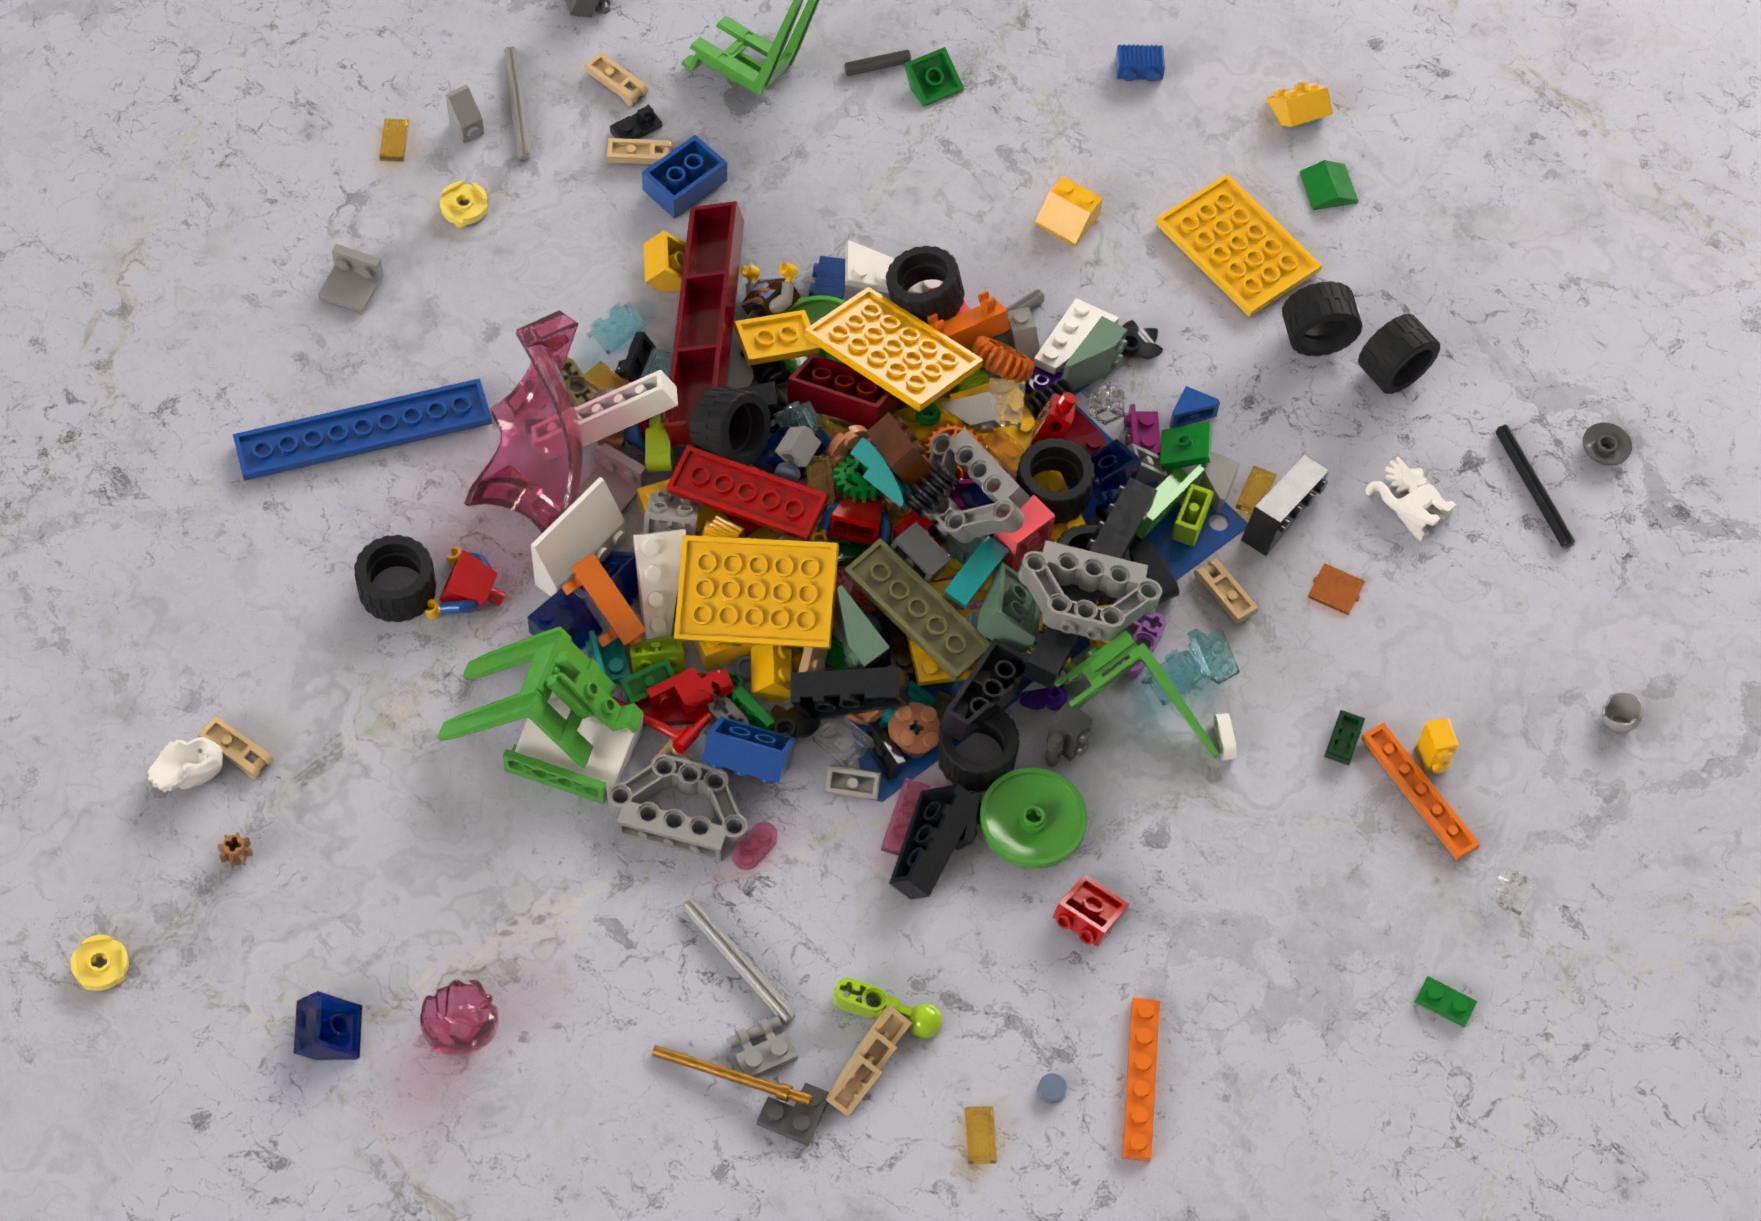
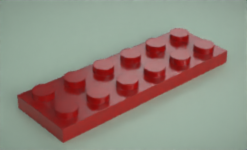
[666,445,829,541]

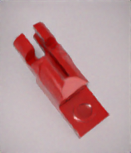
[646,667,734,713]

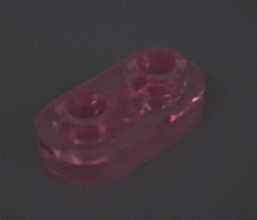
[733,822,777,870]

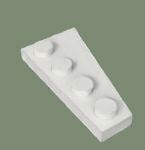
[845,240,941,294]
[1033,298,1119,375]
[633,529,686,639]

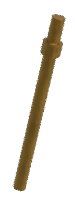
[652,1045,813,1106]

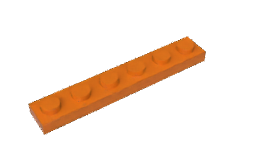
[1361,723,1480,861]
[1122,998,1160,1162]

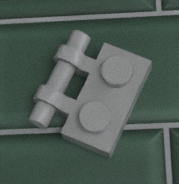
[727,1016,798,1078]

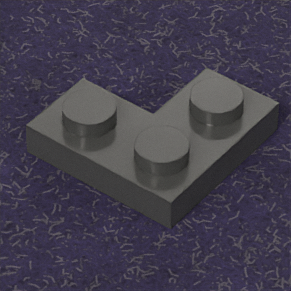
[757,1082,829,1146]

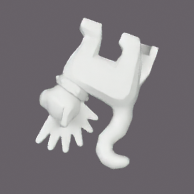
[1365,457,1456,541]

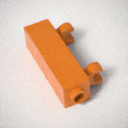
[927,291,1010,349]
[561,553,646,647]

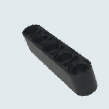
[1095,498,1179,604]

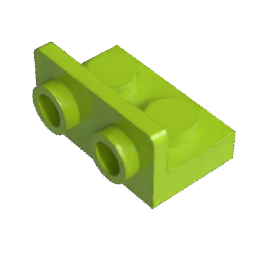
[629,636,685,674]

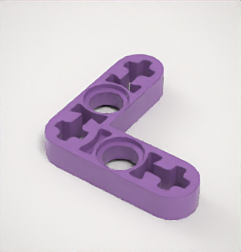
[1112,596,1166,678]

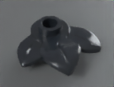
[1121,320,1163,359]
[770,705,821,739]

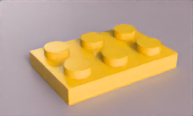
[734,310,820,366]

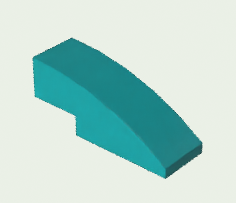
[850,437,911,512]
[944,535,1010,610]

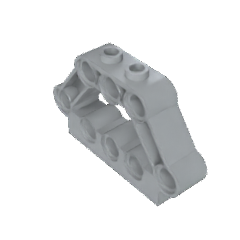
[922,428,1031,543]
[1018,540,1162,642]
[607,754,748,861]

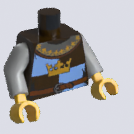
[741,262,801,320]

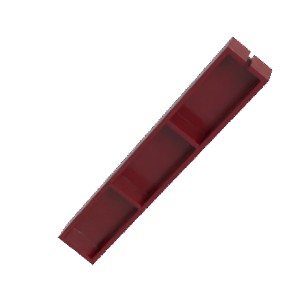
[664,201,744,446]

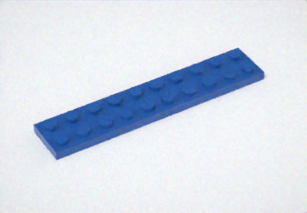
[233,378,492,481]

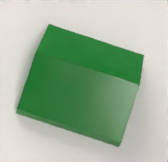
[904,47,964,107]
[1300,160,1359,210]

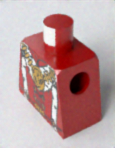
[1031,392,1077,445]

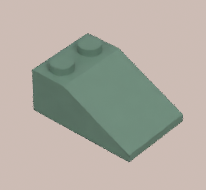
[1062,316,1128,391]
[977,562,1040,653]
[834,585,890,669]

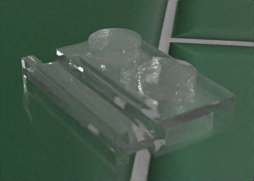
[988,378,1026,428]
[812,716,875,768]

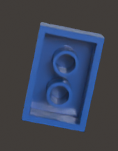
[642,135,727,218]
[702,716,796,784]

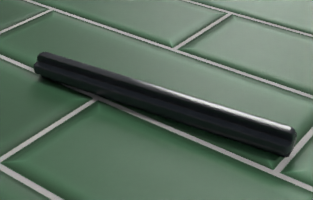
[1496,424,1575,549]

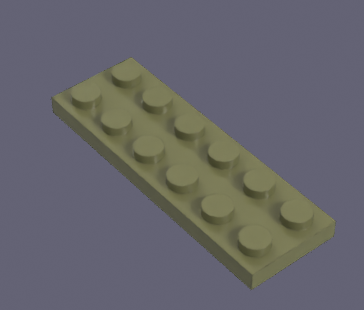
[843,538,991,681]

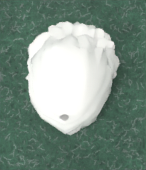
[147,737,223,792]

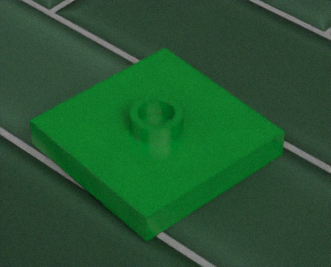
[1160,421,1212,471]

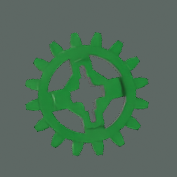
[833,456,884,503]

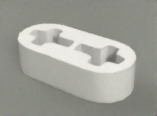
[1213,713,1237,761]

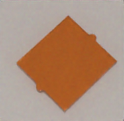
[1308,563,1365,615]

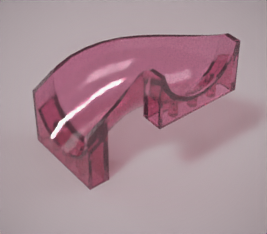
[464,310,583,534]

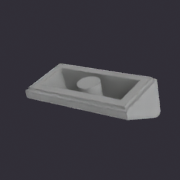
[824,764,882,800]

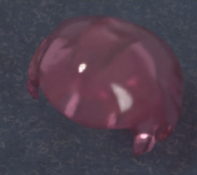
[420,979,499,1056]

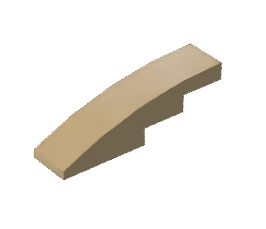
[825,1004,912,1117]

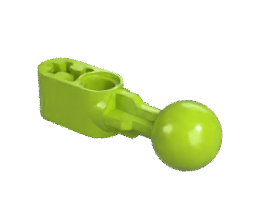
[645,411,674,472]
[832,978,943,1039]

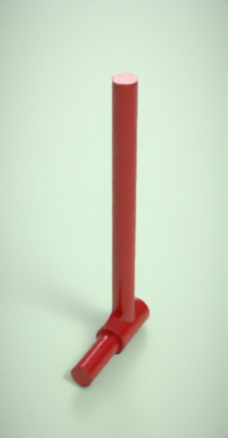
[612,696,713,754]

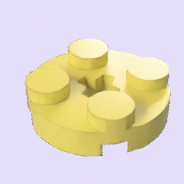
[440,181,488,228]
[71,935,129,991]

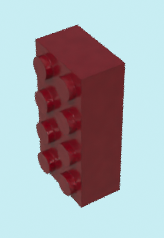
[788,354,900,430]

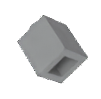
[775,426,821,467]

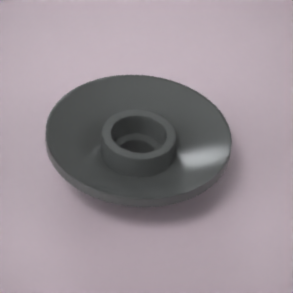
[1582,422,1632,465]

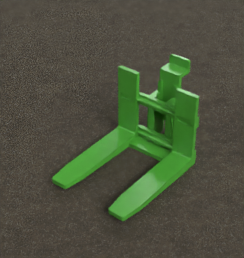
[681,0,820,96]
[437,627,643,768]
[1055,630,1219,758]

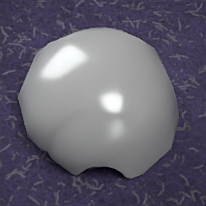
[1601,692,1644,733]

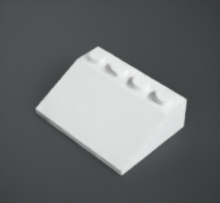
[531,477,626,602]
[515,691,643,793]

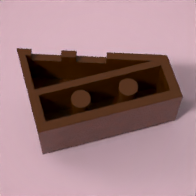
[866,412,937,492]

